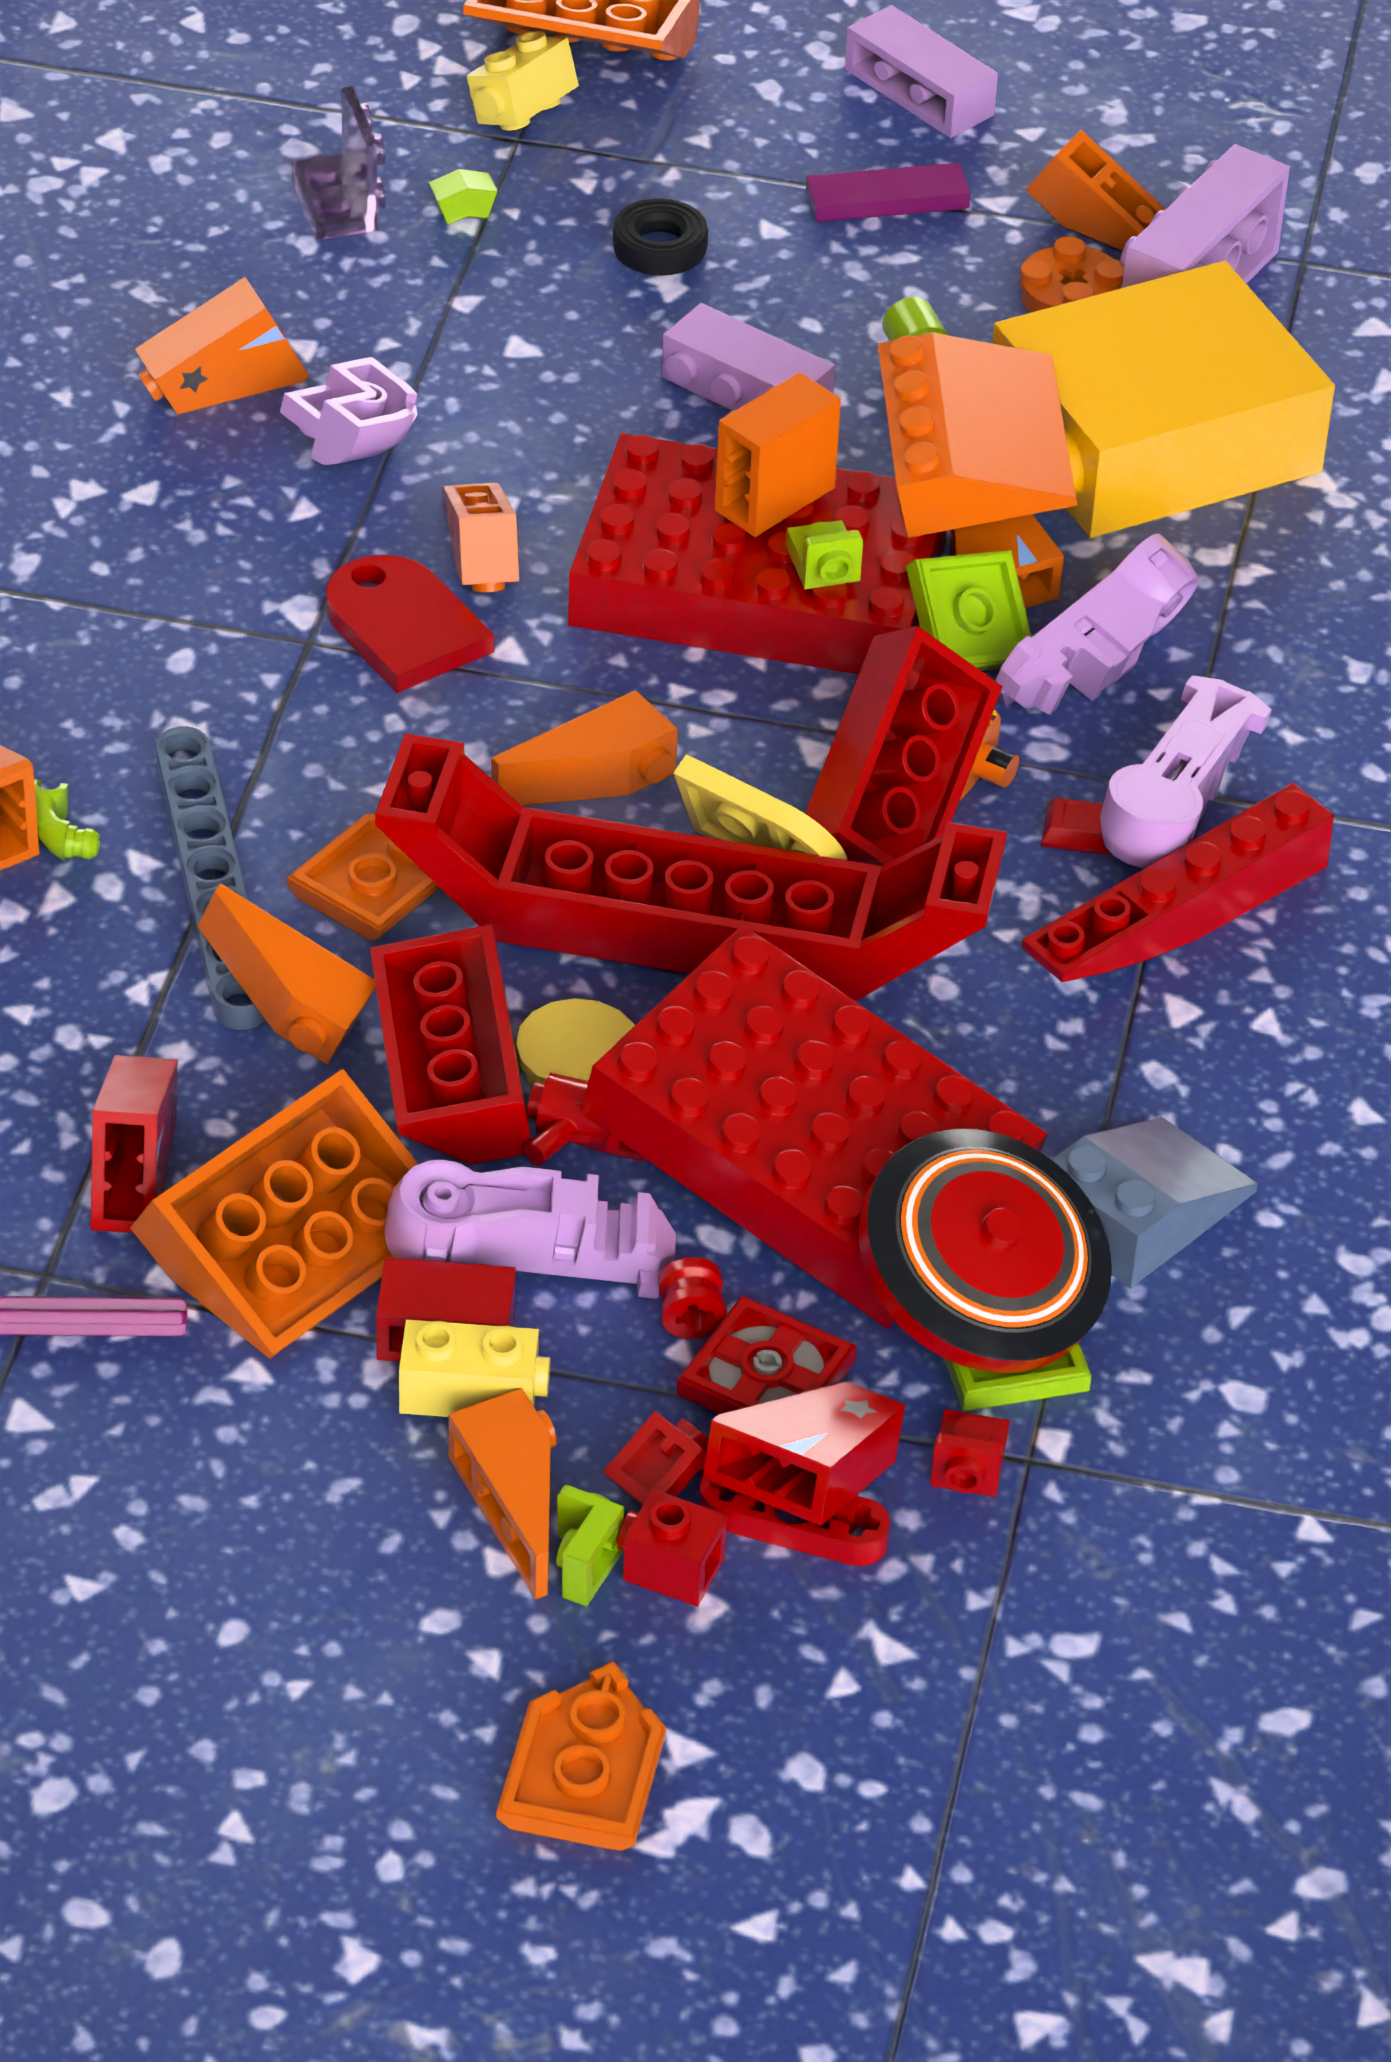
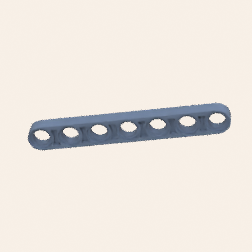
[156,726,265,1030]

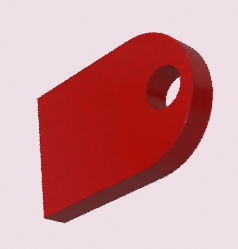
[326,555,494,693]

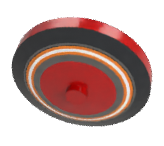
[858,1129,1112,1373]

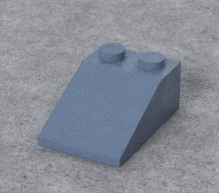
[1052,1117,1258,1289]

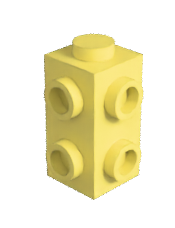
[466,31,579,131]
[399,1320,551,1417]

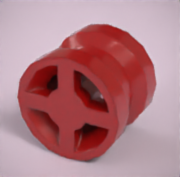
[658,1257,727,1339]

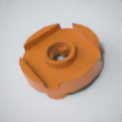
[1019,236,1124,313]

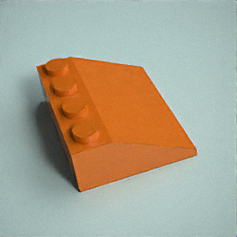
[463,0,700,60]
[877,333,1078,538]
[130,1069,419,1359]

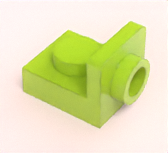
[786,520,863,589]
[556,1485,624,1607]

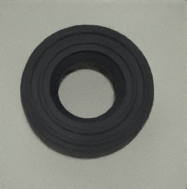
[613,198,708,276]

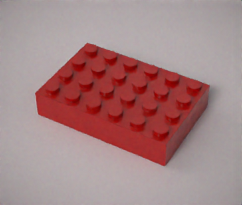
[568,433,947,675]
[580,924,1048,1329]

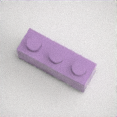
[845,5,998,139]
[661,303,835,411]

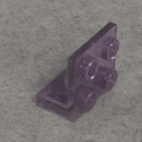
[291,85,386,240]

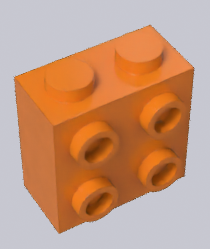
[715,372,841,537]

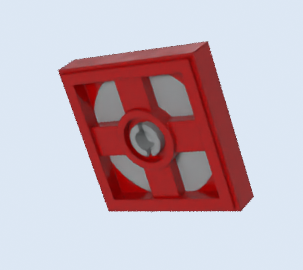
[677,1295,857,1414]

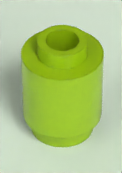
[882,297,949,341]

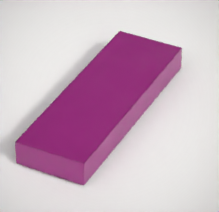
[806,163,971,222]

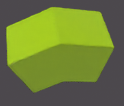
[429,169,498,225]

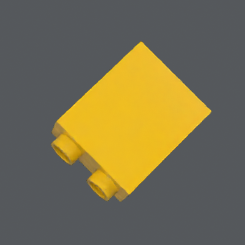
[992,260,1335,538]

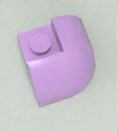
[280,357,418,465]

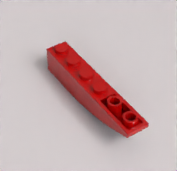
[1021,783,1334,982]

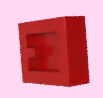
[930,1409,1010,1497]
[603,1411,709,1506]

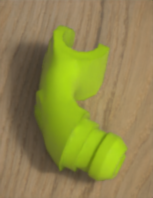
[34,779,100,861]

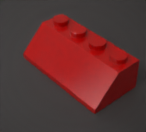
[805,626,1003,866]
[370,924,532,1165]

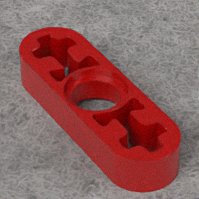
[699,1476,890,1566]

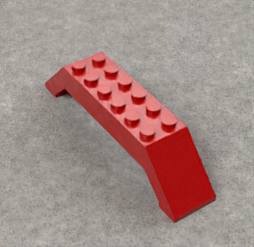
[375,733,1007,1001]

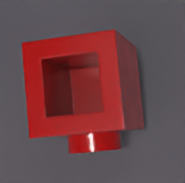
[617,1489,728,1607]

